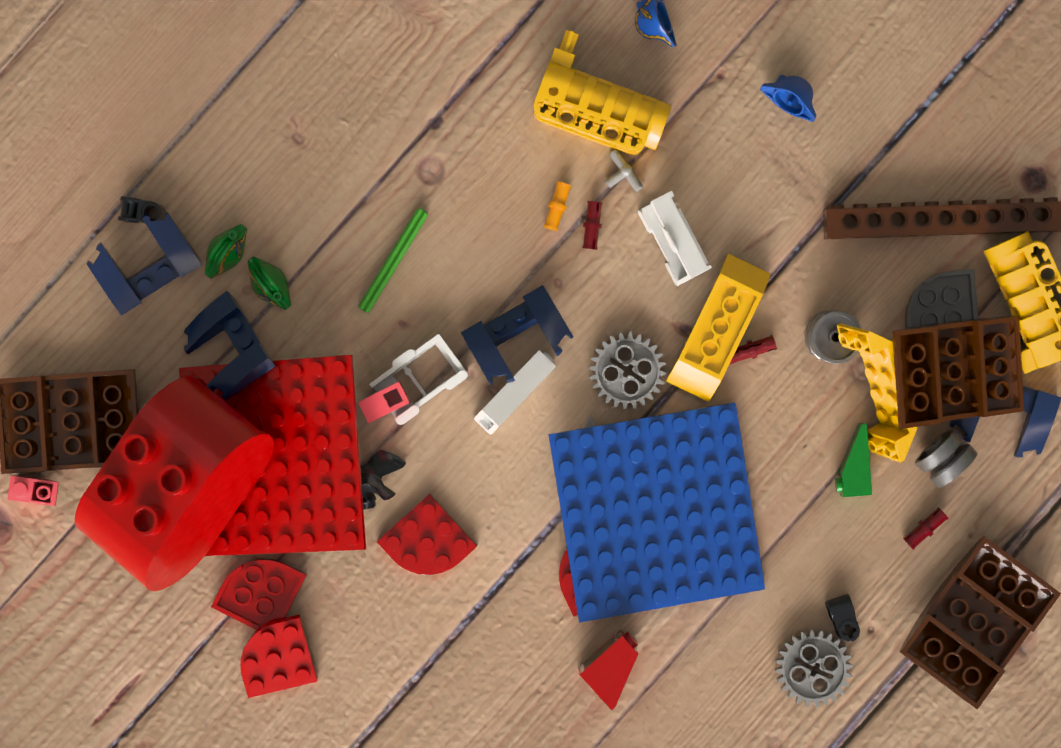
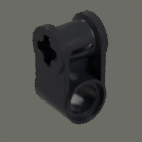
[118,196,166,223]
[825,594,860,642]

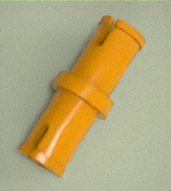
[543,181,571,231]

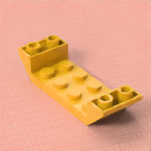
[666,253,771,402]
[837,323,917,463]

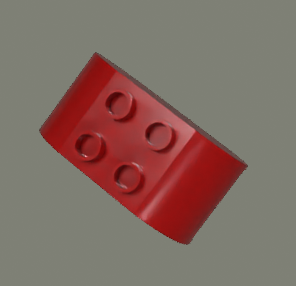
[75,375,274,591]

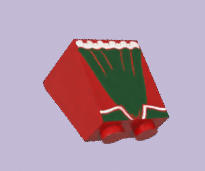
[578,630,638,710]

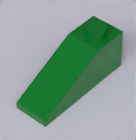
[835,423,872,497]

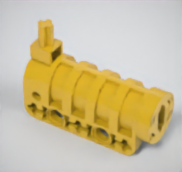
[533,30,672,155]
[983,231,1061,374]

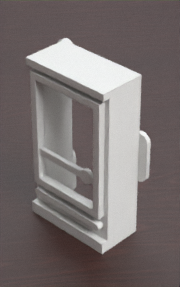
[638,191,712,286]
[369,334,468,425]

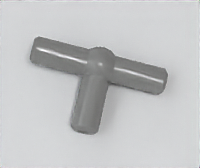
[605,149,643,192]

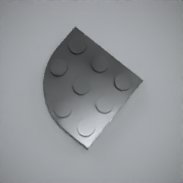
[905,269,979,328]

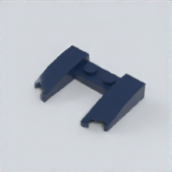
[87,212,202,316]
[461,285,573,385]
[184,291,275,400]
[949,386,1061,458]

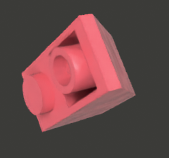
[358,381,411,424]
[7,474,59,506]

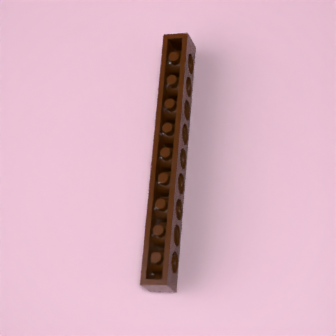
[823,197,1061,240]

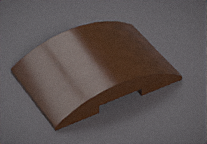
[892,316,1024,429]
[0,369,138,474]
[899,536,1061,710]

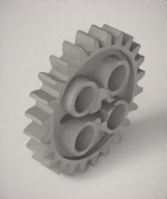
[589,332,666,409]
[775,629,853,707]

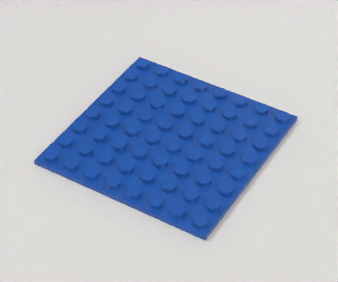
[548,402,765,623]

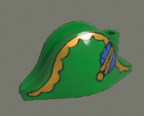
[205,224,247,279]
[248,256,291,310]

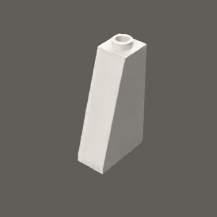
[474,350,556,435]

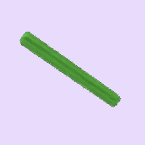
[358,208,428,313]

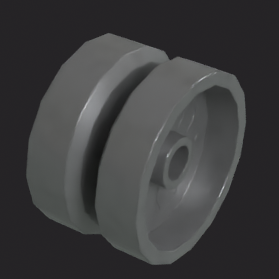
[805,310,862,364]
[915,428,978,488]

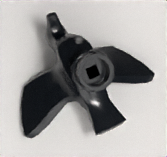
[360,450,406,510]

